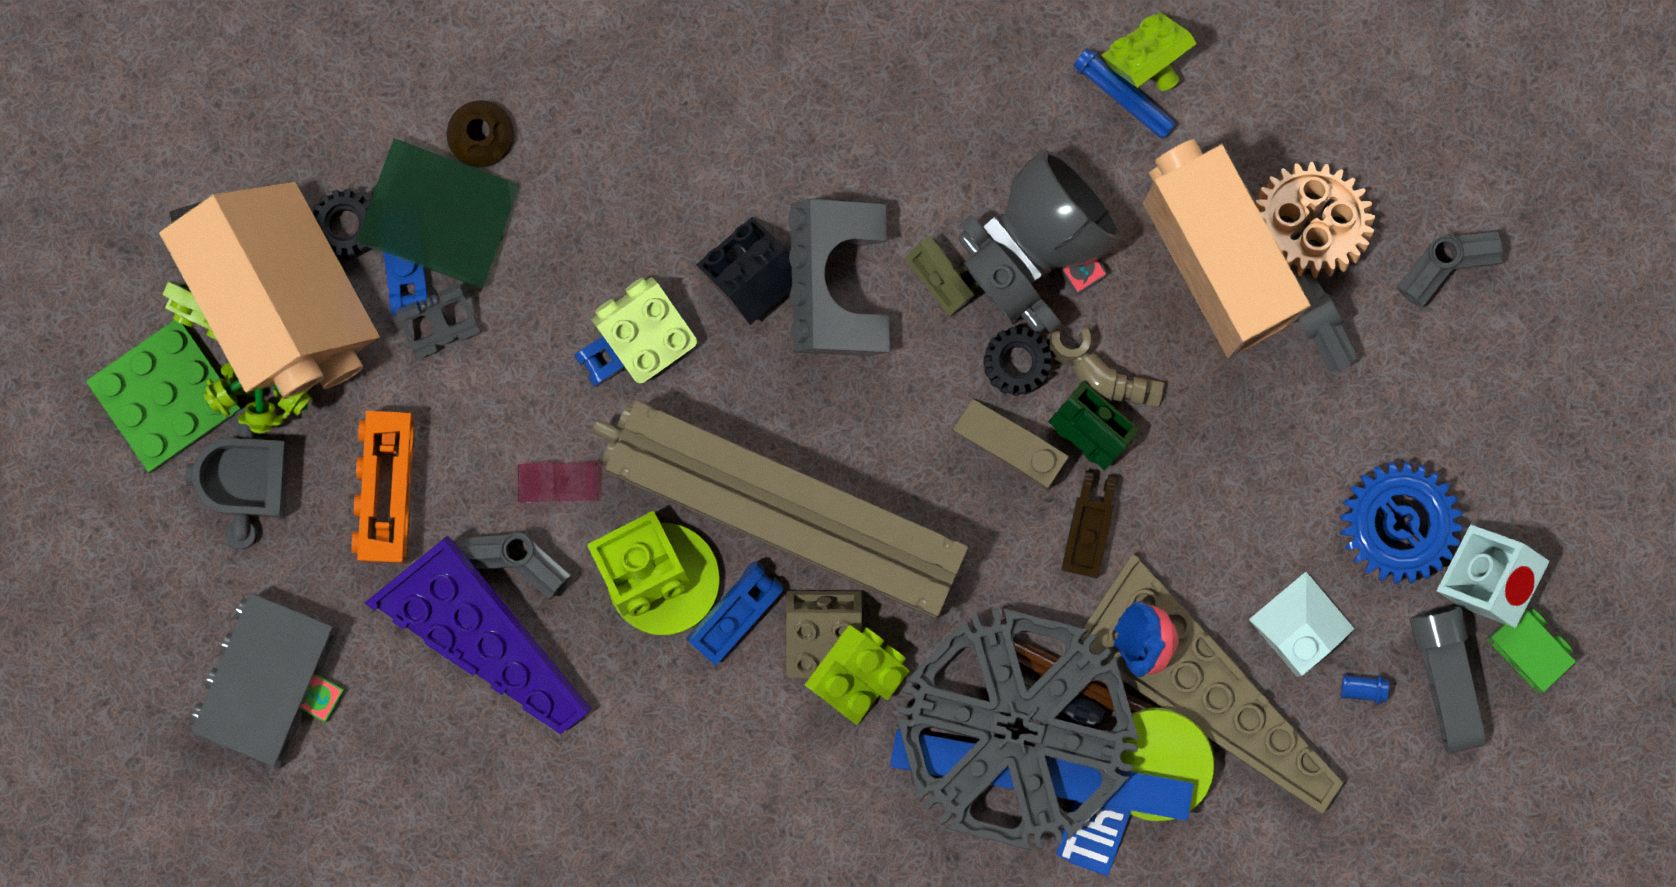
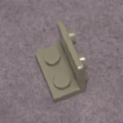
[786,591,862,678]

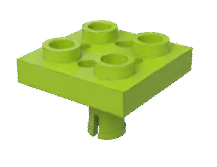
[1101,12,1197,91]

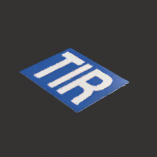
[1056,801,1131,876]

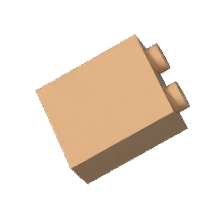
[1143,139,1311,358]
[159,182,380,399]

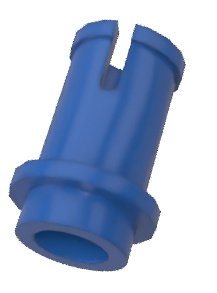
[1341,674,1389,705]

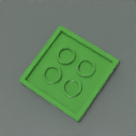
[86,320,242,473]

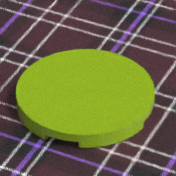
[608,523,720,636]
[1117,708,1214,821]

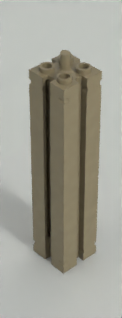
[592,400,968,619]

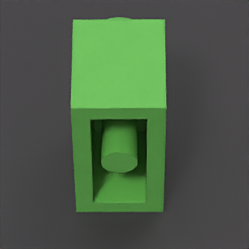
[1486,608,1576,694]

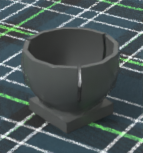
[983,150,1120,284]

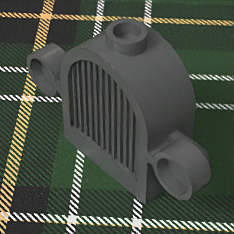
[959,215,1062,333]
[186,408,289,549]

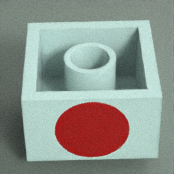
[1437,525,1550,628]

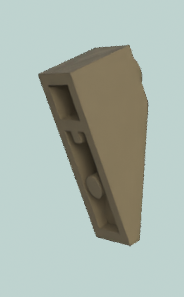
[952,399,1069,491]

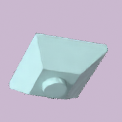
[1249,572,1354,677]

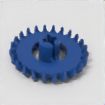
[1339,461,1463,585]

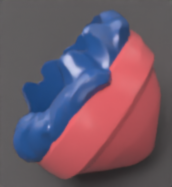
[1113,601,1179,677]

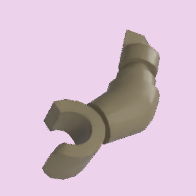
[1048,327,1164,407]

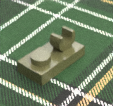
[904,236,979,317]

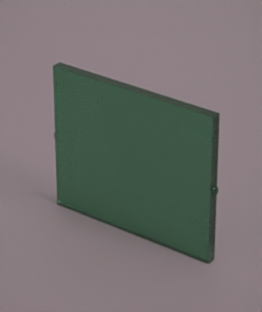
[356,138,519,289]

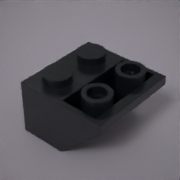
[696,217,792,325]

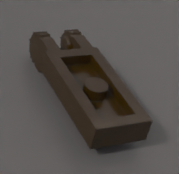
[1061,470,1117,579]

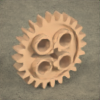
[1255,162,1375,278]

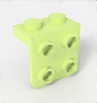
[591,277,697,383]

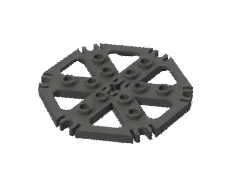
[897,608,1139,851]

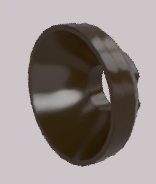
[447,100,514,168]

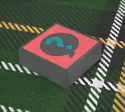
[1058,259,1108,296]

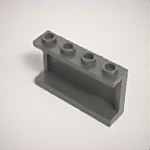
[190,593,339,768]

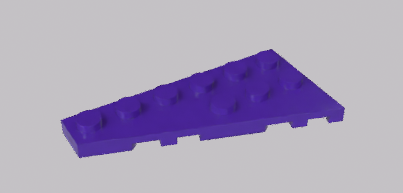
[364,535,592,734]

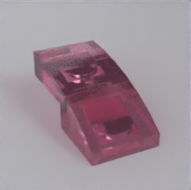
[518,463,598,502]

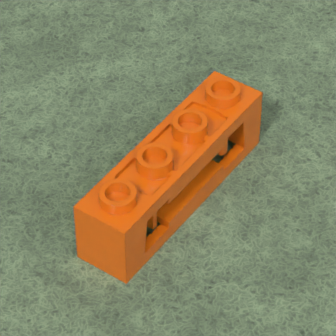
[351,411,415,565]

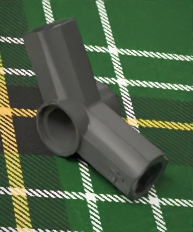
[1396,231,1502,308]
[1290,265,1358,372]
[461,533,572,600]

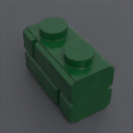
[1048,381,1140,470]

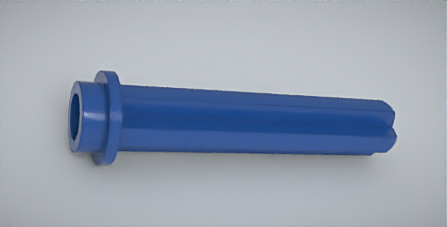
[1073,48,1175,139]

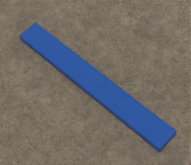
[890,730,1194,821]

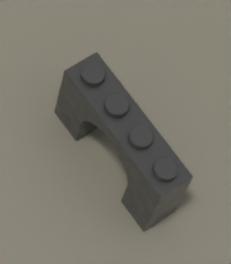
[788,199,890,356]

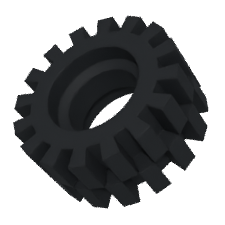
[313,189,380,259]
[983,326,1051,396]

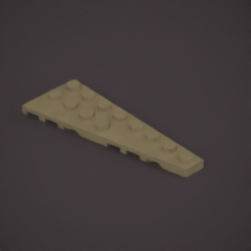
[1079,554,1343,814]

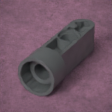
[1409,607,1486,754]

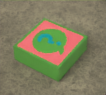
[300,673,345,723]

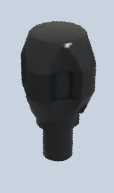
[1058,696,1105,730]

